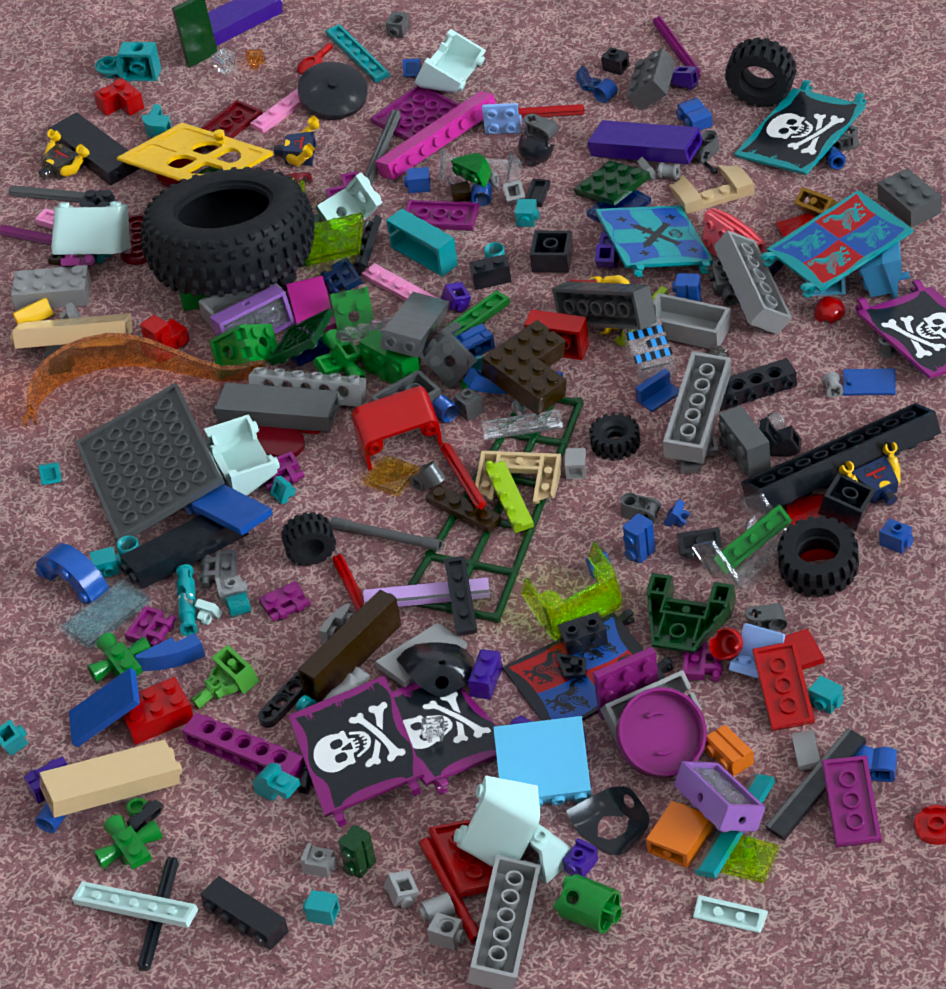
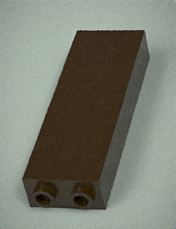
[298,589,401,703]

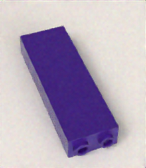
[208,0,283,46]
[587,120,703,164]

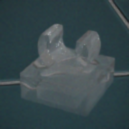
[421,716,445,743]

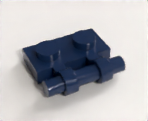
[321,257,363,294]

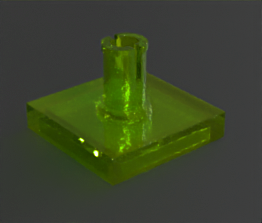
[721,835,779,884]

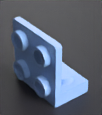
[482,103,522,134]
[729,623,785,678]

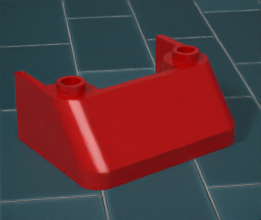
[352,386,443,471]

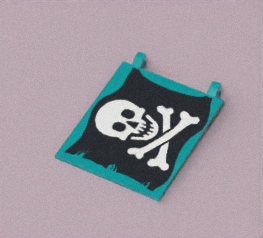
[734,80,867,175]

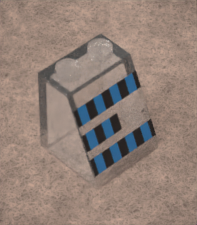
[623,318,677,385]

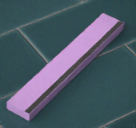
[363,578,490,607]

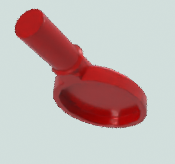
[297,43,333,75]

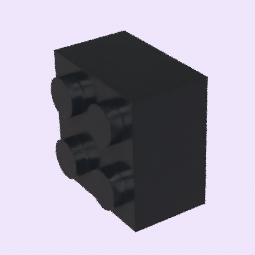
[530,230,573,272]
[818,473,876,531]

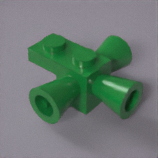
[313,329,367,378]
[87,633,151,684]
[93,815,163,870]

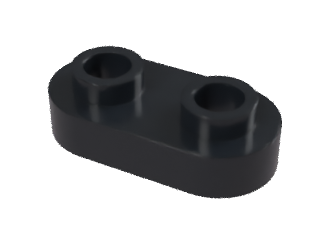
[127,799,164,832]

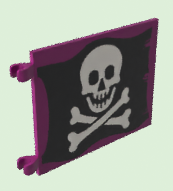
[855,279,946,379]
[288,676,425,827]
[392,676,497,795]

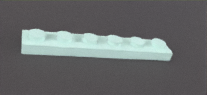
[72,881,198,928]

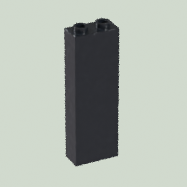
[48,112,139,186]
[120,515,249,589]

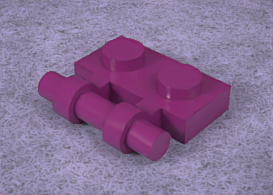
[61,254,95,267]
[265,451,305,491]
[258,581,311,622]
[124,606,176,647]
[683,642,723,682]

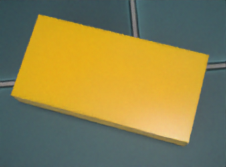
[12,297,54,325]

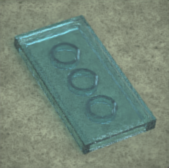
[62,578,151,650]

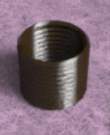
[450,181,471,202]

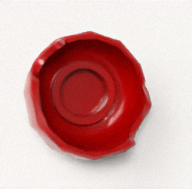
[814,296,845,323]
[709,627,743,660]

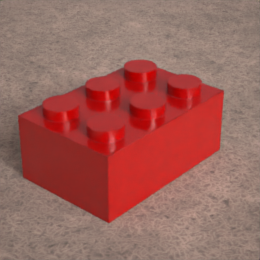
[524,309,589,361]
[121,677,193,745]

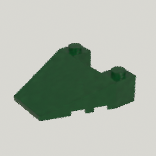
[647,573,736,653]

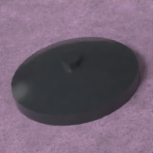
[298,62,368,120]

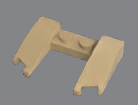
[669,165,755,214]
[475,451,563,504]

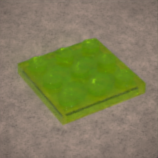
[305,212,364,266]

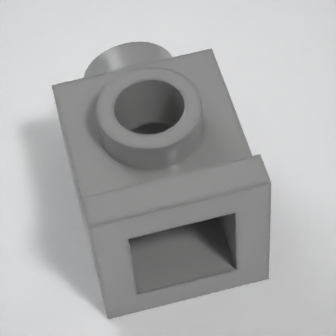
[503,180,525,207]
[215,576,248,606]
[300,843,338,878]
[383,870,419,909]

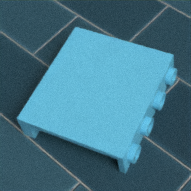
[494,716,592,807]

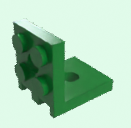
[330,287,376,339]
[209,324,277,376]

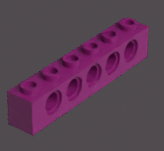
[182,712,305,779]

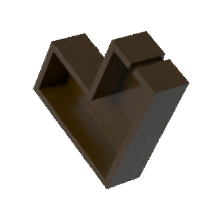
[481,320,567,416]

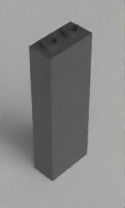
[380,292,449,358]
[214,383,340,432]

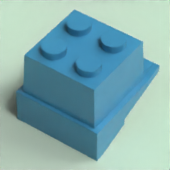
[858,241,910,299]

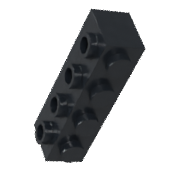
[200,876,289,950]

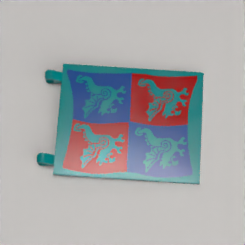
[760,190,914,298]

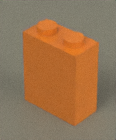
[646,801,713,868]

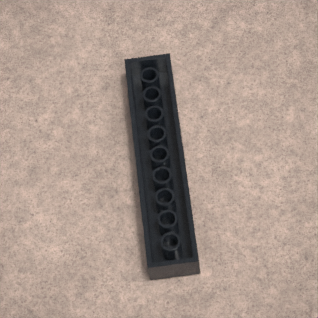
[741,403,941,513]

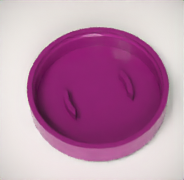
[616,687,707,778]

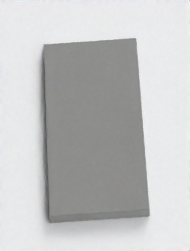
[375,622,467,688]

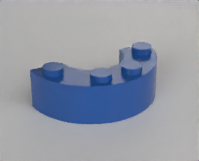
[35,543,110,606]

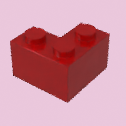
[94,78,144,116]
[140,314,189,361]

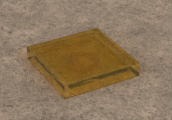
[364,454,419,497]

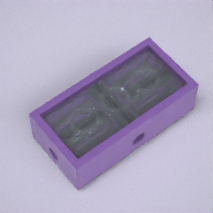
[210,285,295,356]
[674,761,766,833]

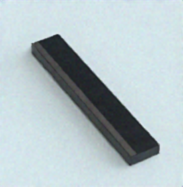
[766,728,866,841]

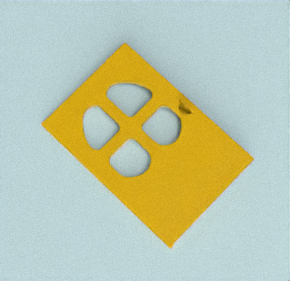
[117,123,273,181]

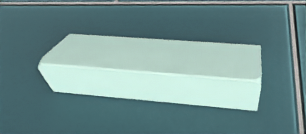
[693,895,768,933]

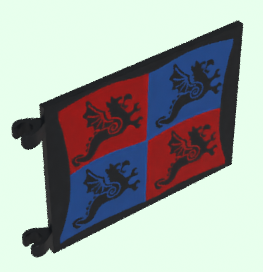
[503,609,674,721]

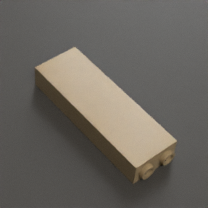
[10,313,133,349]
[40,739,182,818]

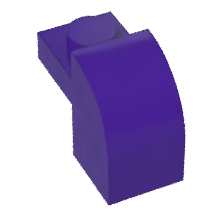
[595,233,619,268]

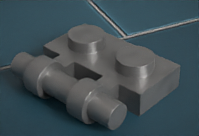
[200,549,237,588]

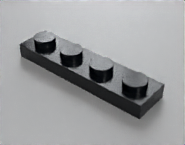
[353,215,382,276]
[444,556,478,636]

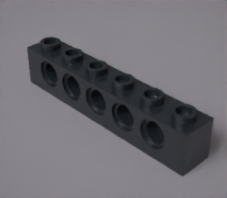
[677,358,797,412]

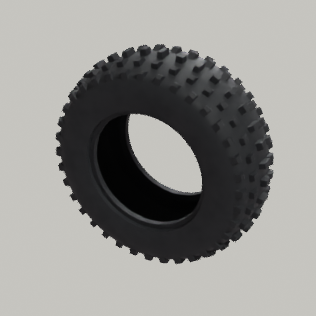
[140,167,315,297]

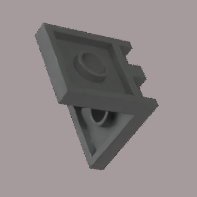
[419,321,478,388]

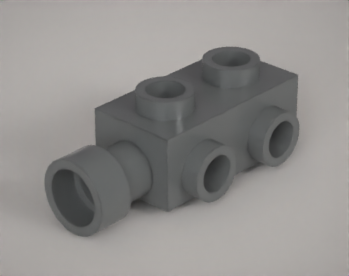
[708,260,738,306]

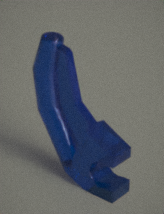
[576,66,601,92]

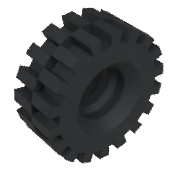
[589,412,640,461]

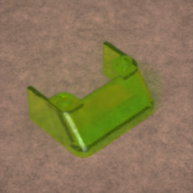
[521,542,623,640]

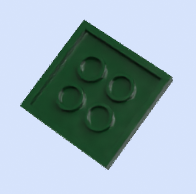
[573,161,651,206]
[268,308,334,366]

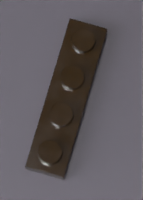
[425,485,502,533]

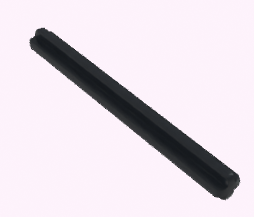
[137,857,179,971]

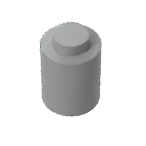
[418,892,455,924]

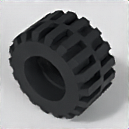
[281,512,336,566]

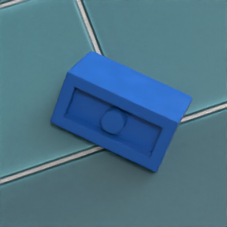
[635,368,679,412]

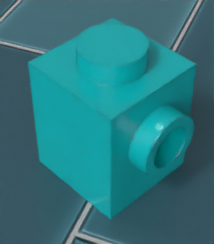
[515,199,540,227]
[89,546,122,577]
[808,675,844,714]
[0,719,29,755]
[303,890,340,926]

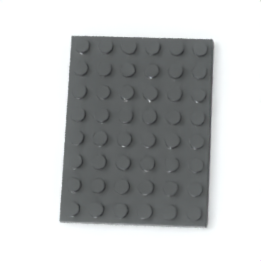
[75,383,225,540]

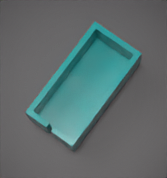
[386,209,458,277]

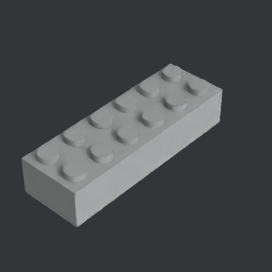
[714,230,792,334]
[663,351,731,464]
[467,854,541,989]

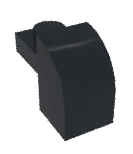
[759,417,802,457]

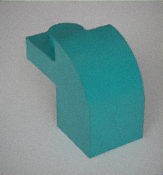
[142,104,172,138]
[253,763,300,801]

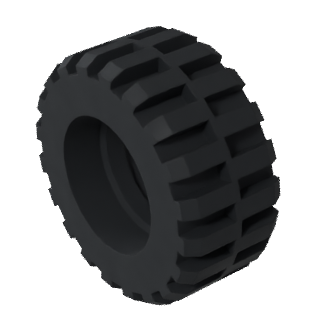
[725,37,797,107]
[777,515,859,597]

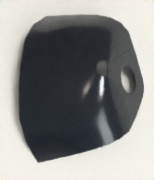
[397,642,475,697]
[566,786,650,855]

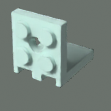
[315,172,382,237]

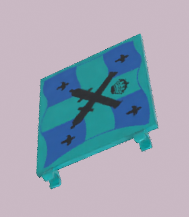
[595,205,713,277]

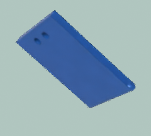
[843,368,896,396]

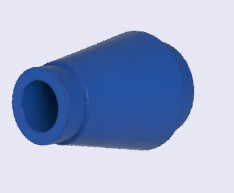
[827,146,846,169]

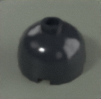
[518,135,555,166]

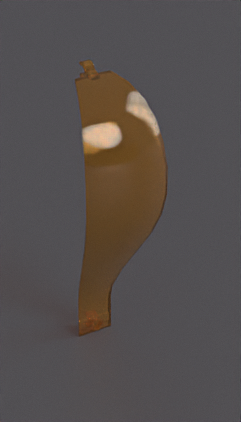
[22,333,266,427]

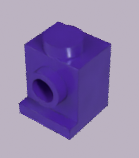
[671,66,698,90]
[441,282,471,312]
[563,838,598,877]

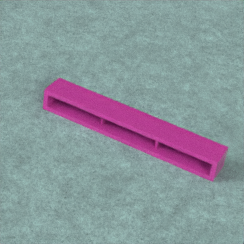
[375,91,496,180]

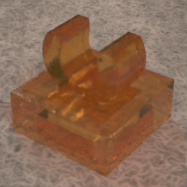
[245,49,266,70]

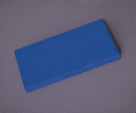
[191,484,273,535]
[69,668,140,747]

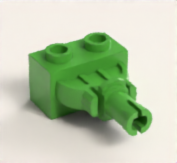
[191,645,259,709]

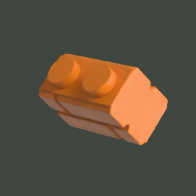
[704,725,754,776]

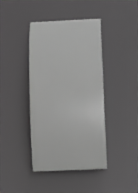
[319,603,354,644]
[792,729,820,770]

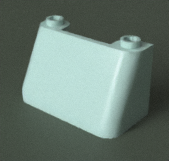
[414,29,486,93]
[51,201,131,255]
[204,414,280,496]
[454,776,540,867]
[475,802,571,884]

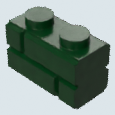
[338,825,376,878]

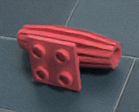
[702,208,766,257]

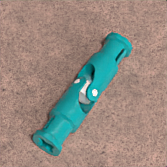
[176,564,198,636]

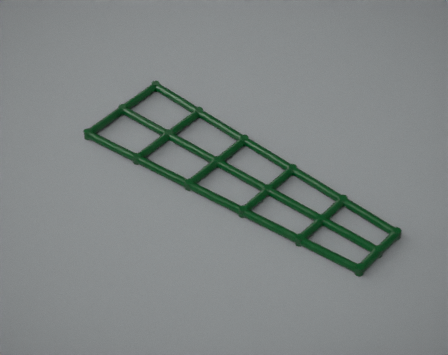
[407,396,584,623]

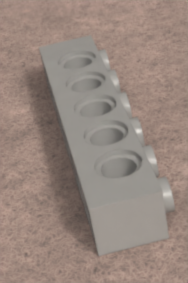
[249,367,367,407]

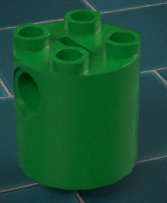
[554,874,623,934]

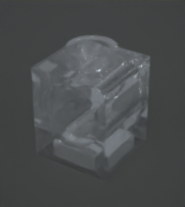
[211,47,238,78]

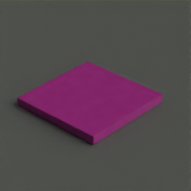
[370,86,460,141]

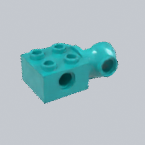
[95,42,161,81]

